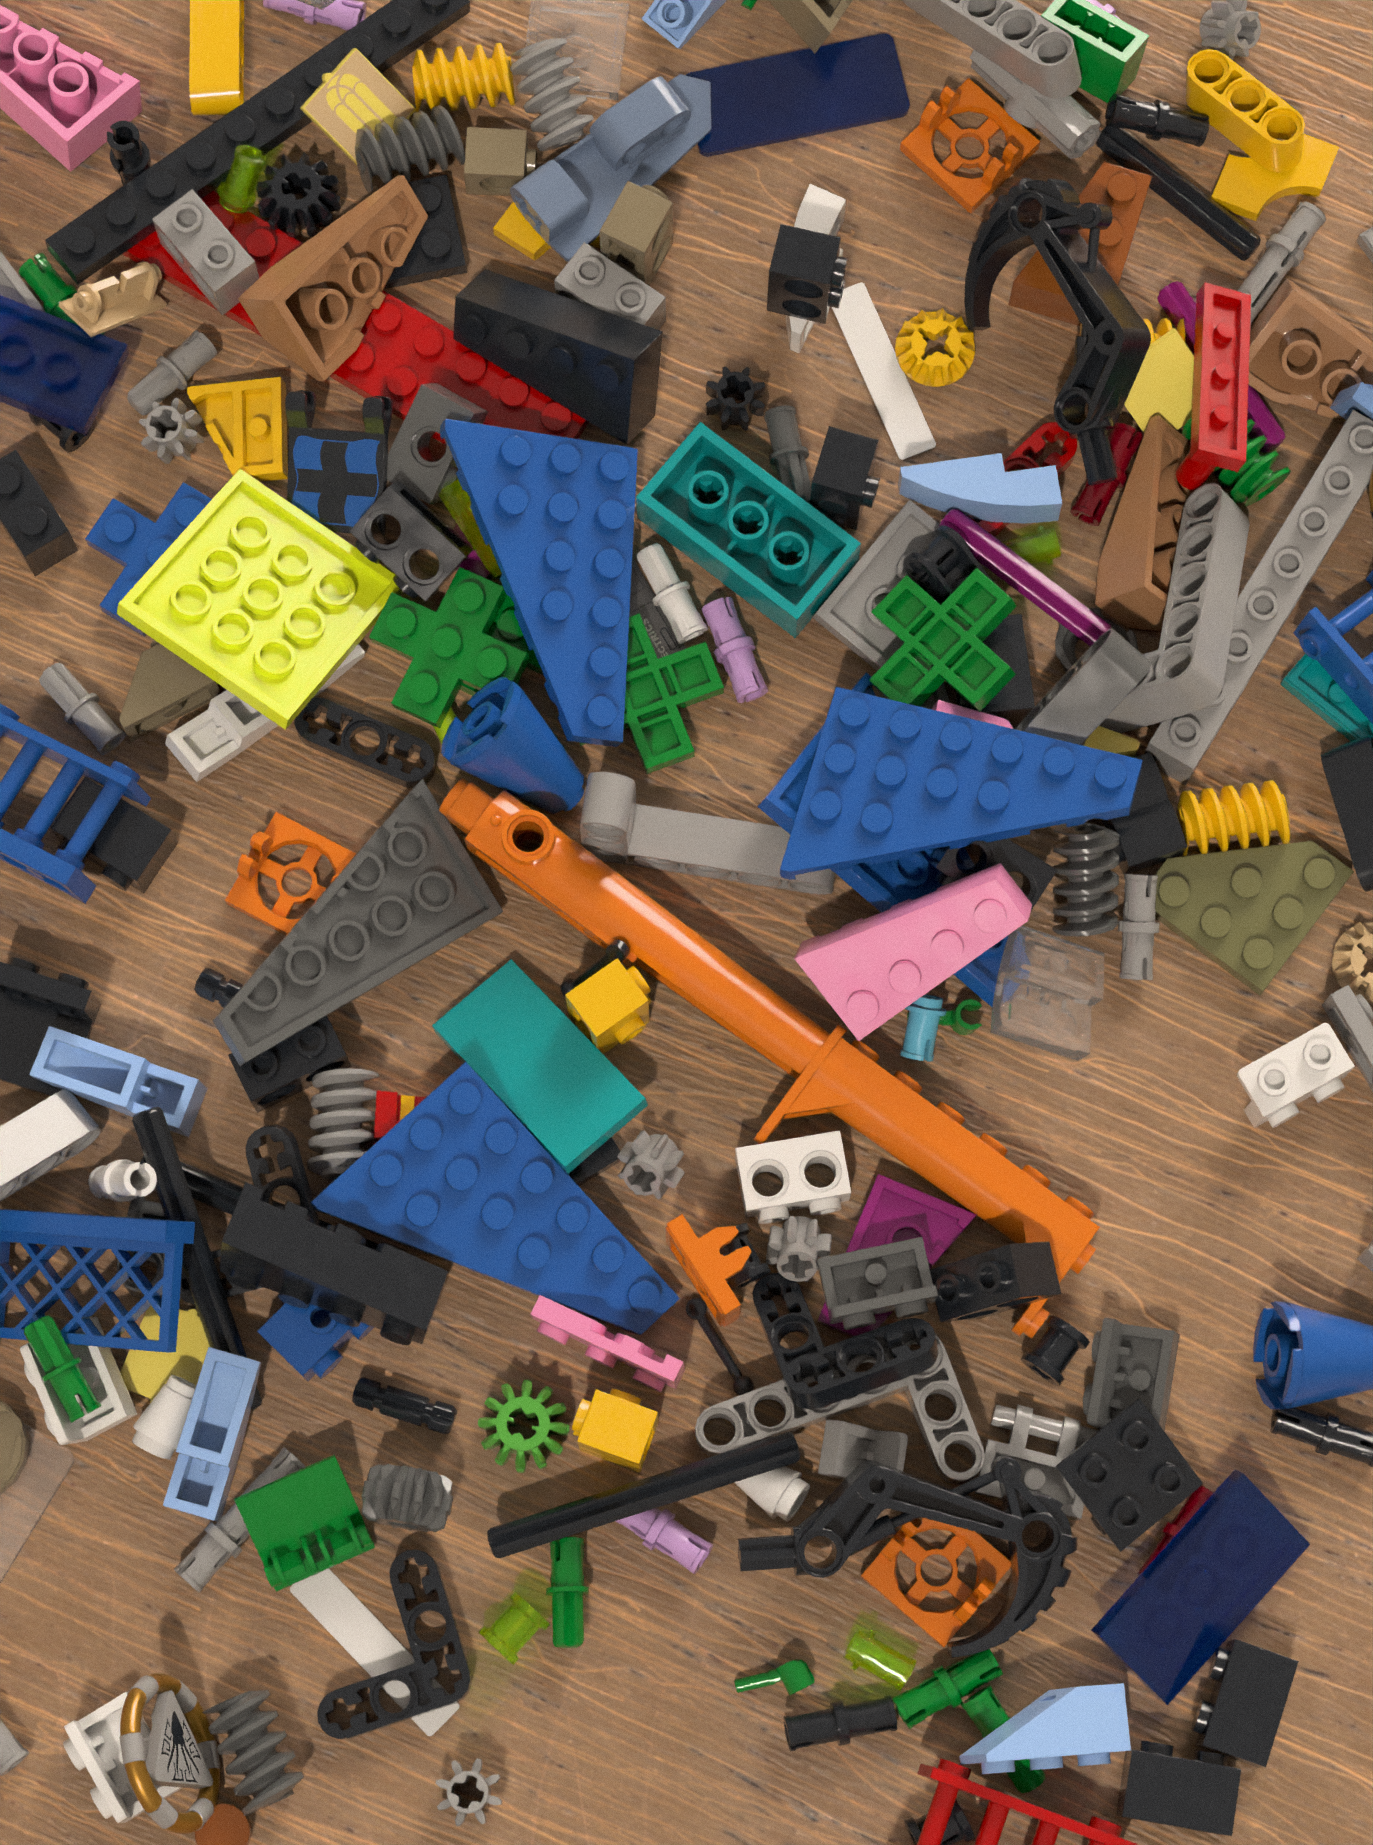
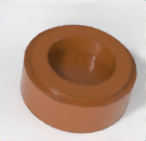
[195,1804,252,1845]

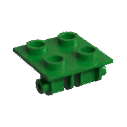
[234,1454,375,1592]

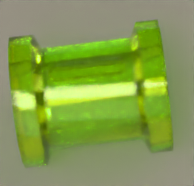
[478,1591,551,1665]

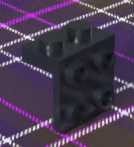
[0,957,101,1096]

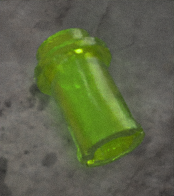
[217,145,266,213]
[1002,525,1061,565]
[843,1629,917,1691]

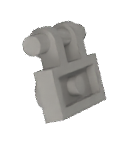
[974,1404,1099,1520]

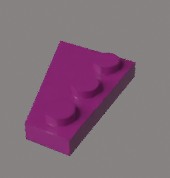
[817,1174,976,1337]

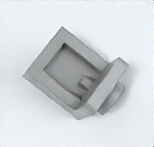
[818,1420,908,1480]

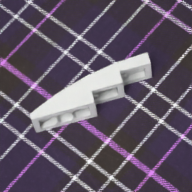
[165,644,365,782]

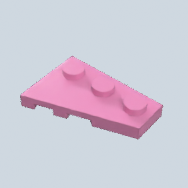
[530,1295,685,1392]

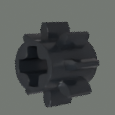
[706,366,765,431]

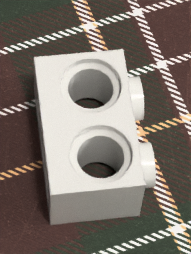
[735,1130,851,1224]

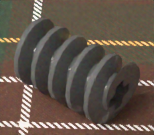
[355,105,465,192]
[1052,823,1119,937]
[202,1690,304,1816]

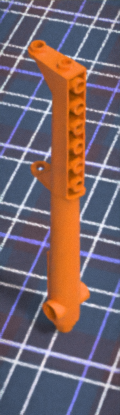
[439,778,1100,1338]

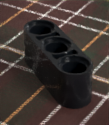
[1321,735,1373,892]

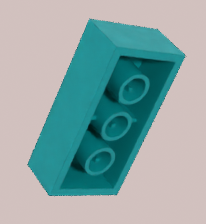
[636,422,861,638]

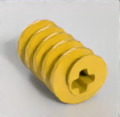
[412,43,515,112]
[1177,780,1290,856]

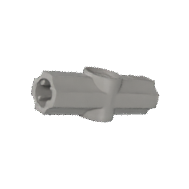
[970,50,1101,159]

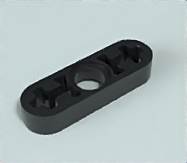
[294,698,436,788]

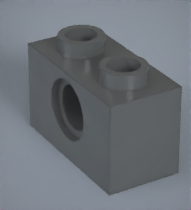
[387,383,488,504]

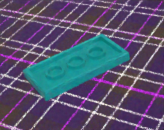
[432,959,648,1174]

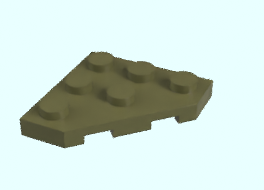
[1155,841,1354,995]

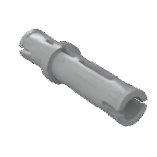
[1238,201,1326,325]
[173,1447,306,1593]

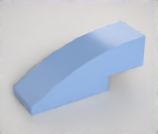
[898,453,1062,524]
[29,1026,208,1137]
[163,1347,261,1522]

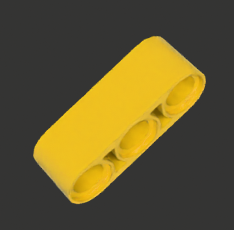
[189,0,244,116]
[1185,49,1305,173]

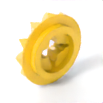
[895,308,975,387]

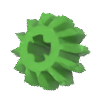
[478,1380,570,1473]

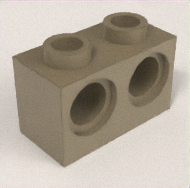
[599,181,673,286]

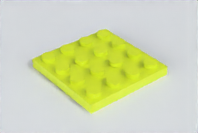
[117,469,403,730]

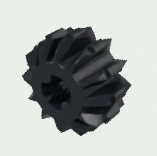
[256,152,341,239]

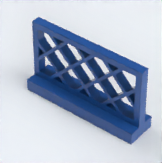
[0,1209,195,1353]

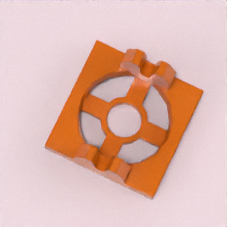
[900,78,1040,214]
[225,812,356,935]
[666,1214,752,1328]
[860,1517,1011,1648]

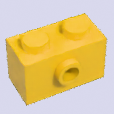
[565,958,652,1054]
[571,1388,659,1473]

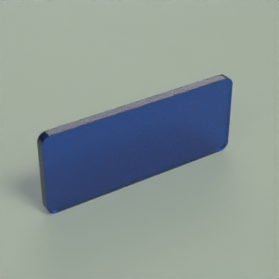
[686,33,910,157]

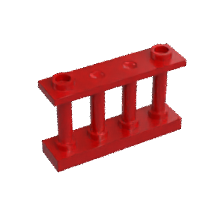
[917,1758,1137,1845]

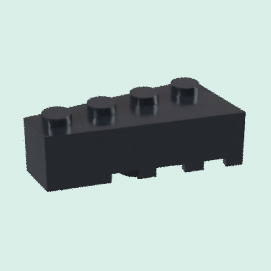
[453,269,663,445]
[220,1182,448,1345]

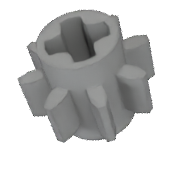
[1199,0,1261,60]
[139,398,205,464]
[617,1130,685,1199]
[766,1216,832,1282]
[435,1758,503,1826]

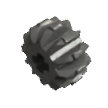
[361,1464,453,1532]

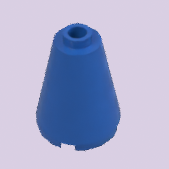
[441,677,584,814]
[1253,1301,1373,1410]

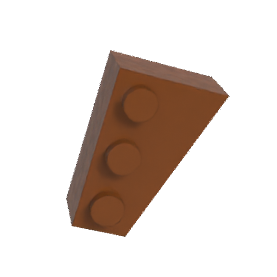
[1008,162,1152,326]

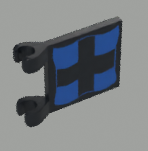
[285,390,393,536]

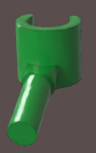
[907,999,982,1035]
[734,1659,815,1696]

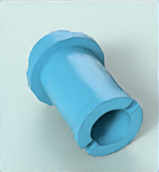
[900,994,946,1062]

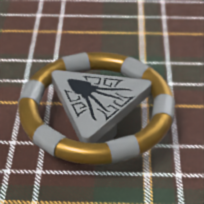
[119,1673,221,1834]

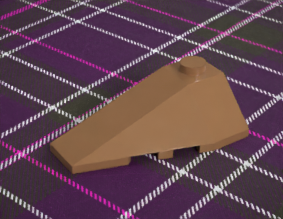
[238,175,428,381]
[1248,278,1373,421]
[1095,415,1195,632]

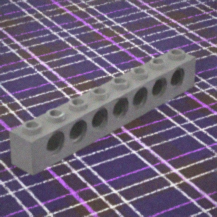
[1144,410,1373,786]

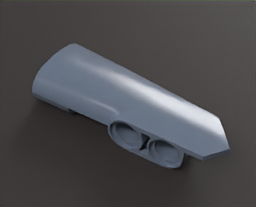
[510,74,712,262]

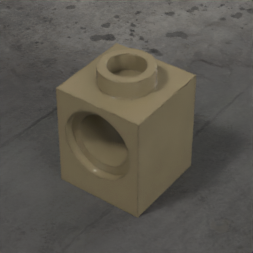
[464,127,537,196]

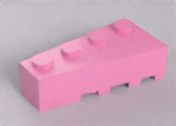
[0,5,142,172]
[794,863,1032,1041]

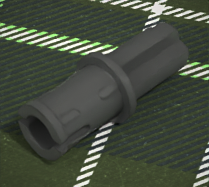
[764,405,811,503]

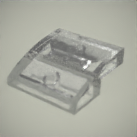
[990,925,1105,1061]

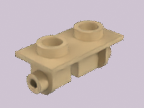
[59,261,167,337]

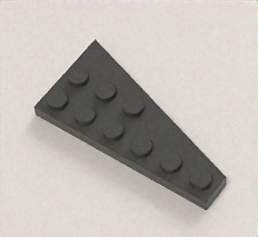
[213,779,503,1066]

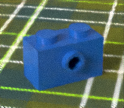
[257,1303,374,1382]

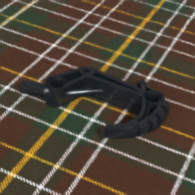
[964,178,1151,486]
[738,1455,1078,1658]

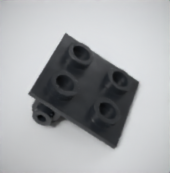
[1056,1399,1203,1552]

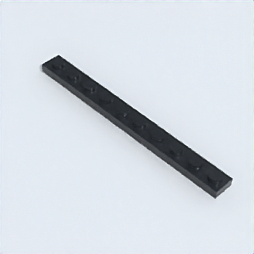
[45,0,470,285]

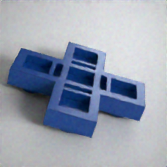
[85,482,212,637]

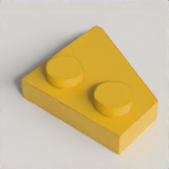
[187,377,288,482]

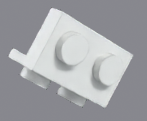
[1237,1023,1355,1128]
[20,1317,137,1445]
[63,1692,181,1823]

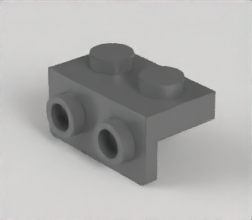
[817,1237,938,1330]
[1083,1318,1180,1431]

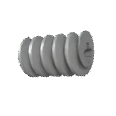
[510,38,594,151]
[307,1068,379,1180]

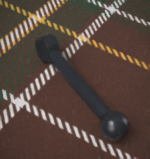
[560,939,630,997]
[686,1298,754,1396]

